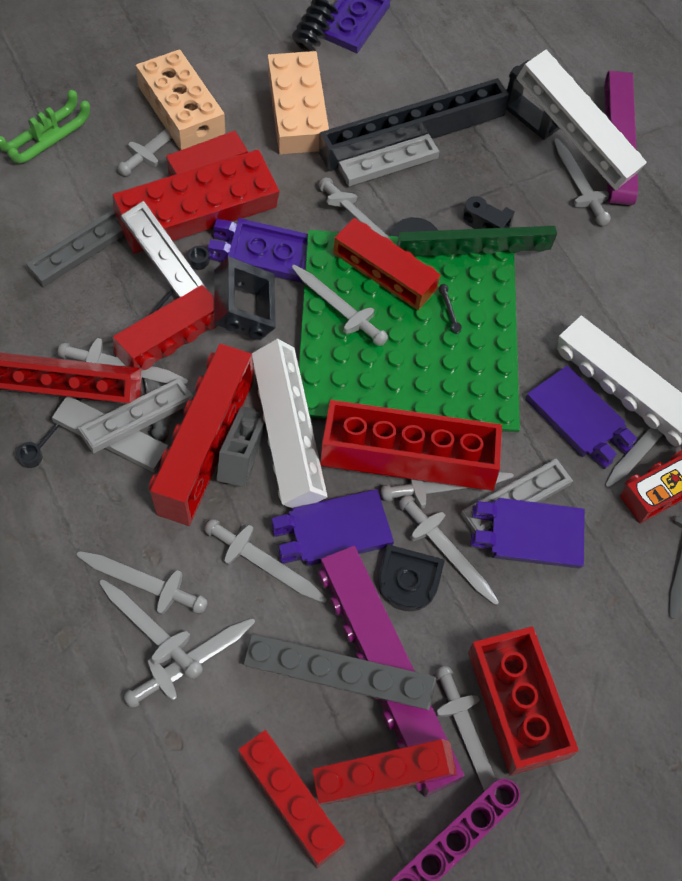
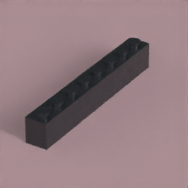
[319,78,509,171]

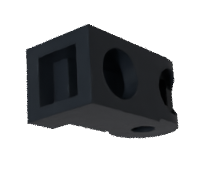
[463,196,515,229]

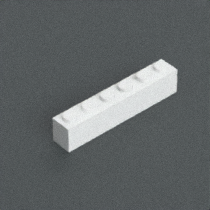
[516,50,647,191]
[557,315,682,449]
[252,339,328,508]

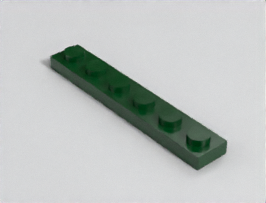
[397,226,557,257]

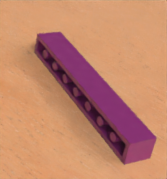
[318,545,465,798]

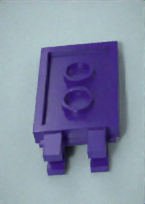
[322,0,390,54]
[208,218,308,283]
[525,366,637,469]
[271,489,394,566]
[470,498,585,569]

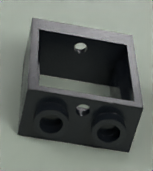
[506,60,560,140]
[214,256,276,340]

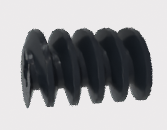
[292,0,339,52]

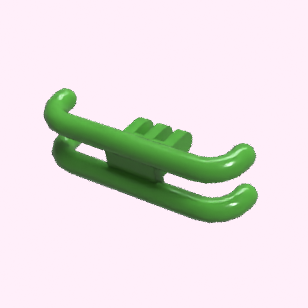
[0,90,90,163]

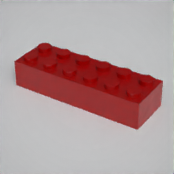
[113,149,280,254]
[149,344,254,527]
[320,400,502,491]

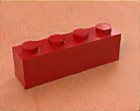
[333,218,441,310]
[113,285,217,370]
[238,729,346,868]
[312,739,457,804]

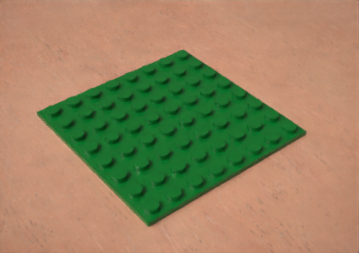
[299,230,520,432]

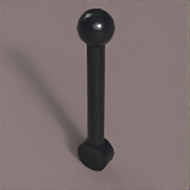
[438,284,462,334]

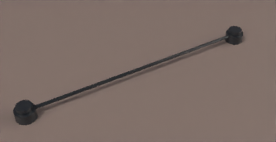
[17,246,210,468]

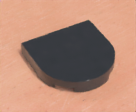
[378,544,445,611]

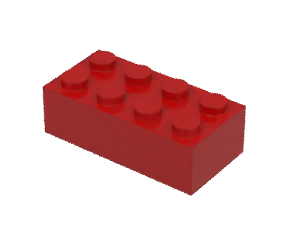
[468,626,579,776]

